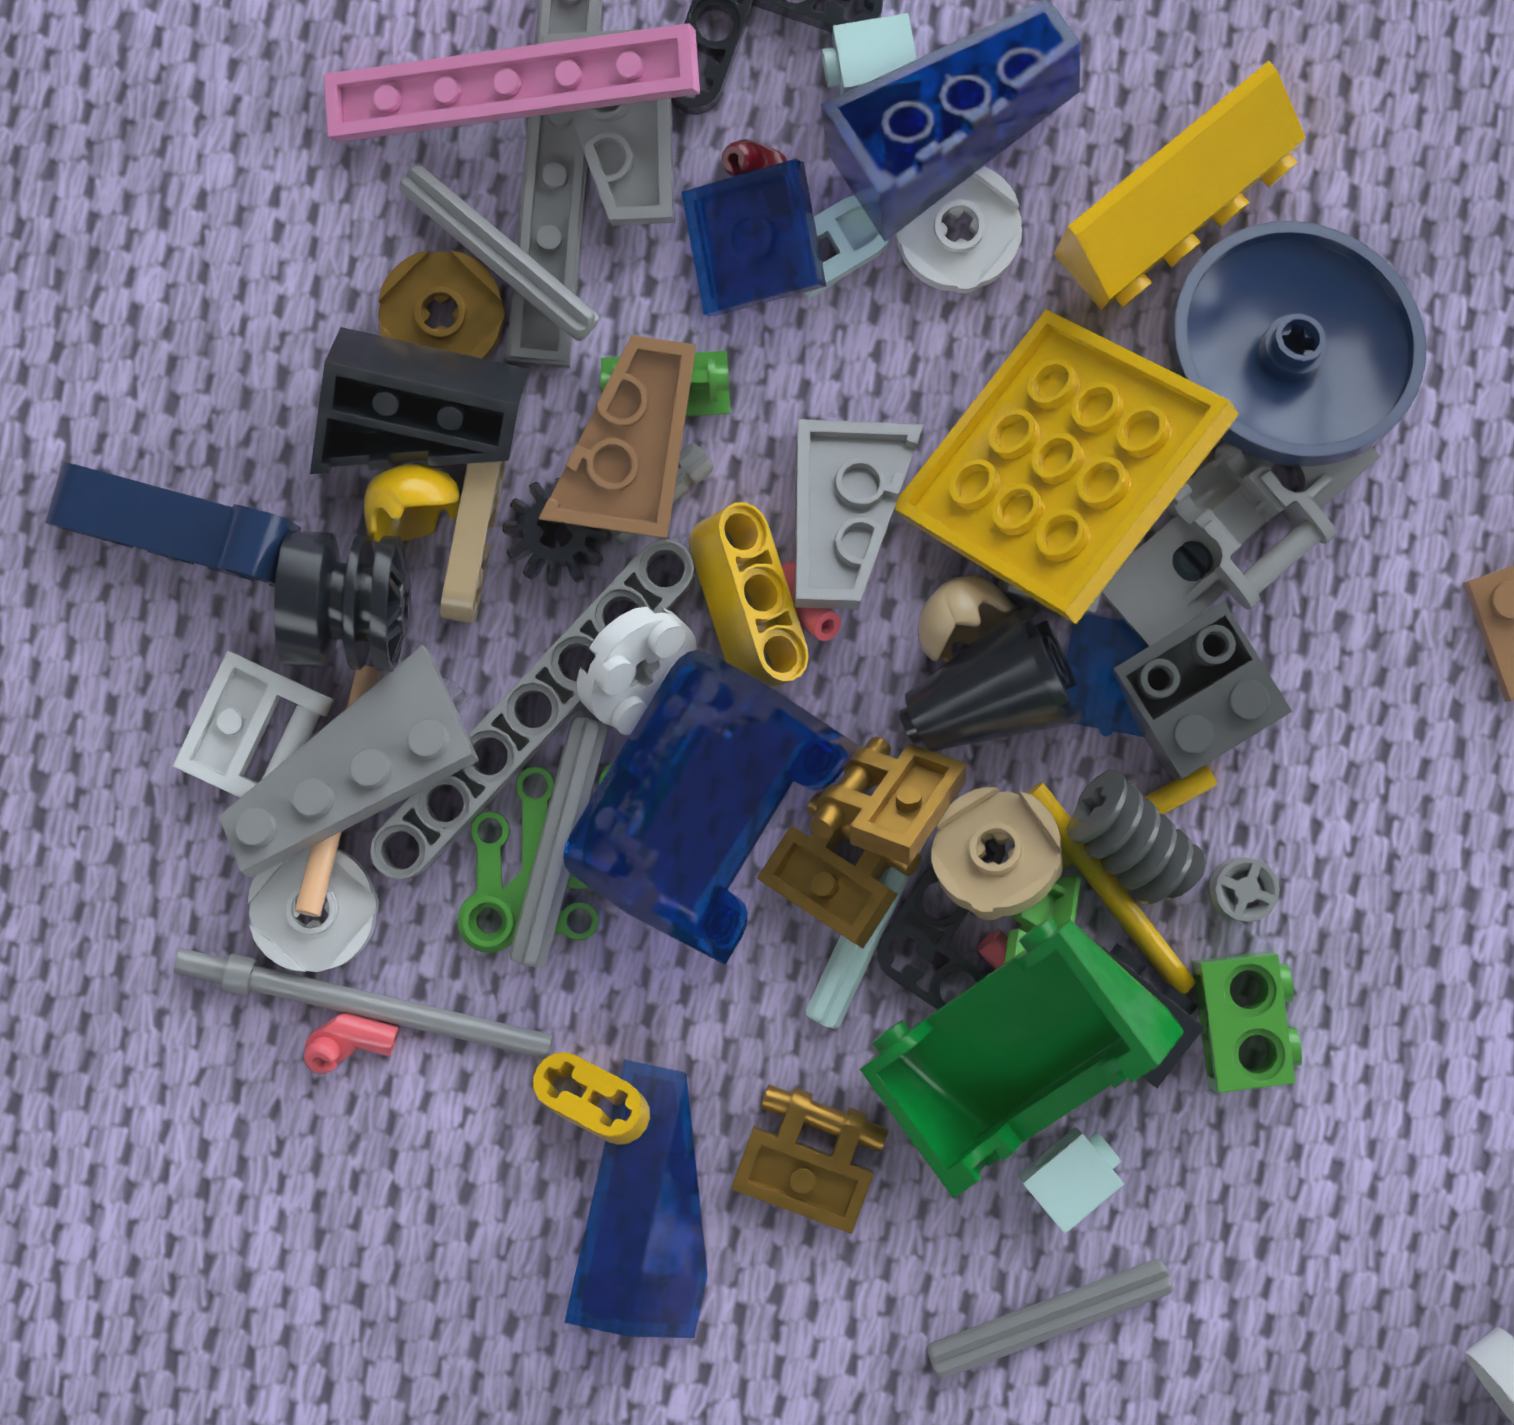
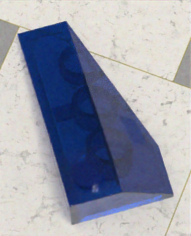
[564,1059,708,1338]

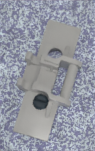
[1101,441,1381,647]

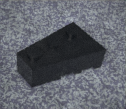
[310,327,530,474]

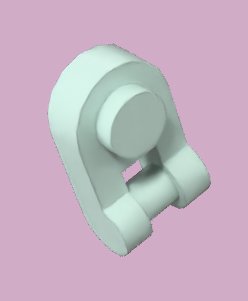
[774,194,893,299]

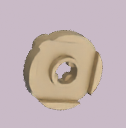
[931,787,1062,920]

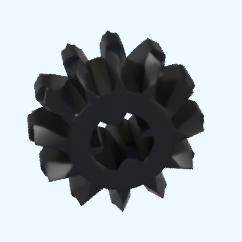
[502,478,612,588]

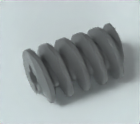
[1067,770,1207,905]

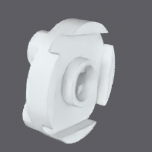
[895,163,1022,293]
[577,607,699,735]
[248,847,379,972]

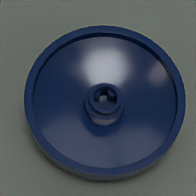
[1168,221,1426,466]

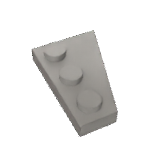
[540,29,675,226]

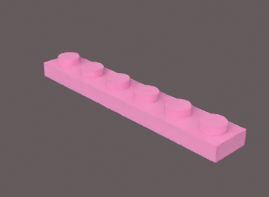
[324,23,700,142]

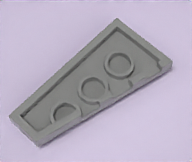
[218,645,479,878]

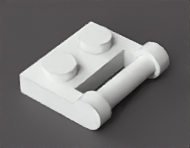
[173,650,334,797]

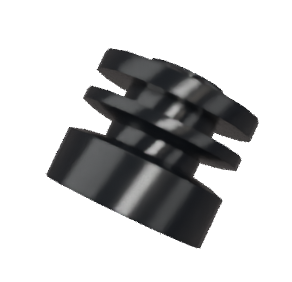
[274,531,411,672]

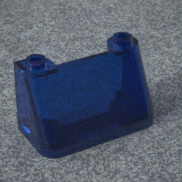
[563,649,859,965]

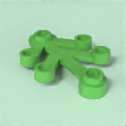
[457,760,651,953]

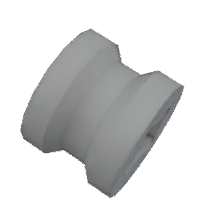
[1207,857,1280,922]

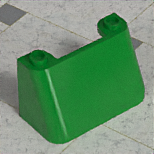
[859,917,1184,1198]

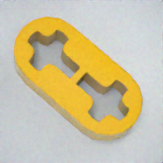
[533,1052,650,1145]

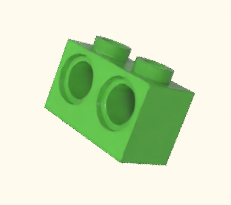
[1191,951,1302,1093]

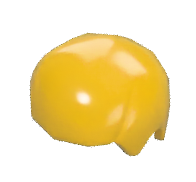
[364,462,460,542]

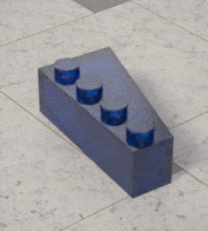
[821,0,1080,242]

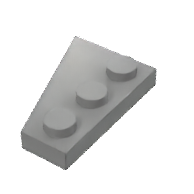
[794,419,924,610]

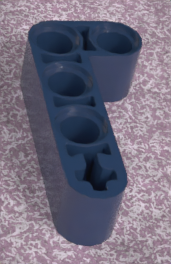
[45,462,301,587]

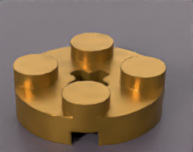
[378,251,506,360]

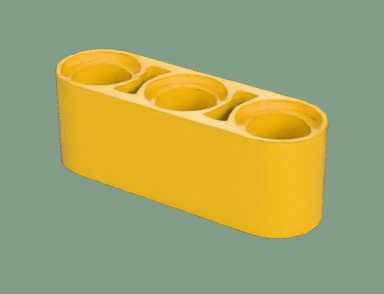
[689,502,809,694]

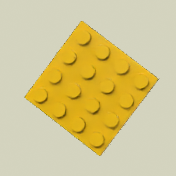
[894,309,1239,624]

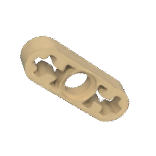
[440,461,507,624]

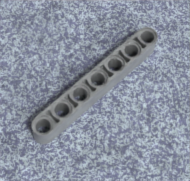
[370,539,696,880]

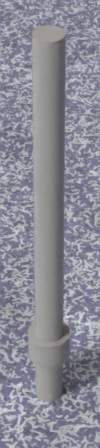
[174,948,553,1059]

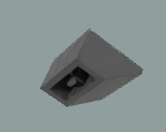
[1112,601,1293,780]

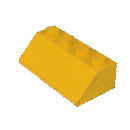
[1054,61,1306,311]

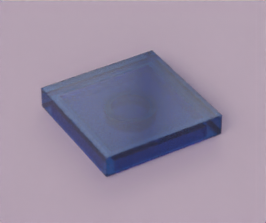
[681,159,827,317]

